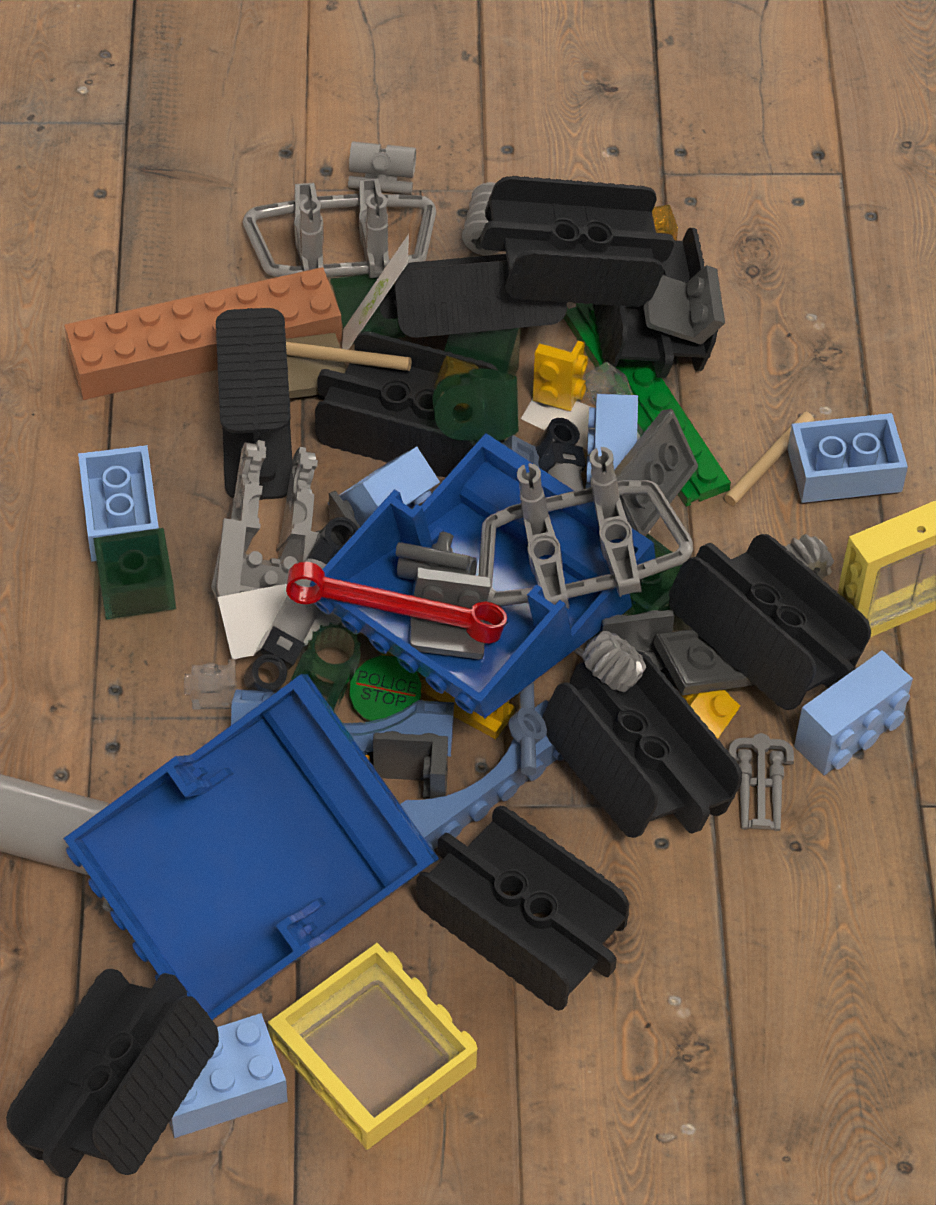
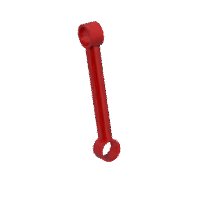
[286,562,507,643]

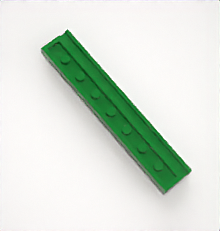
[563,303,731,507]

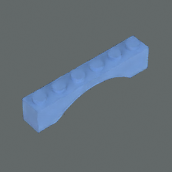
[231,689,454,757]
[400,700,563,851]

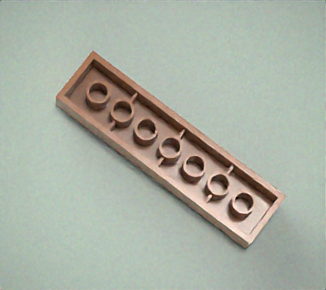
[64,267,342,400]

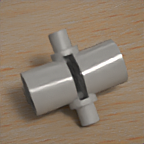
[348,141,416,195]

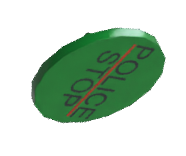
[350,656,422,721]

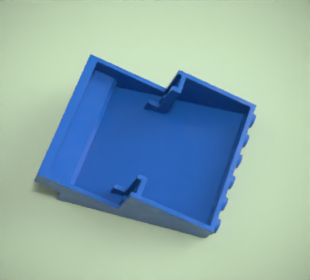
[310,433,656,718]
[63,674,439,1021]

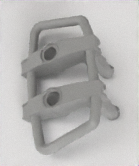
[243,178,436,278]
[478,447,693,609]

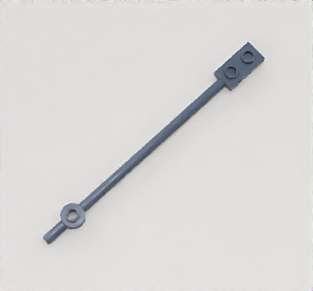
[503,435,547,776]

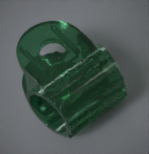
[432,368,519,443]
[290,622,361,713]

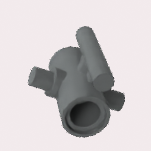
[396,532,477,581]

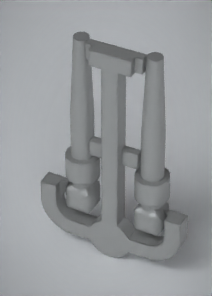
[729,733,794,831]

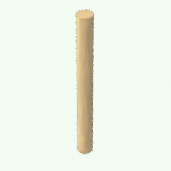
[286,342,412,371]
[724,412,814,506]

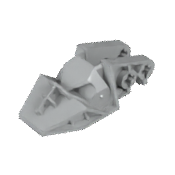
[211,440,319,607]

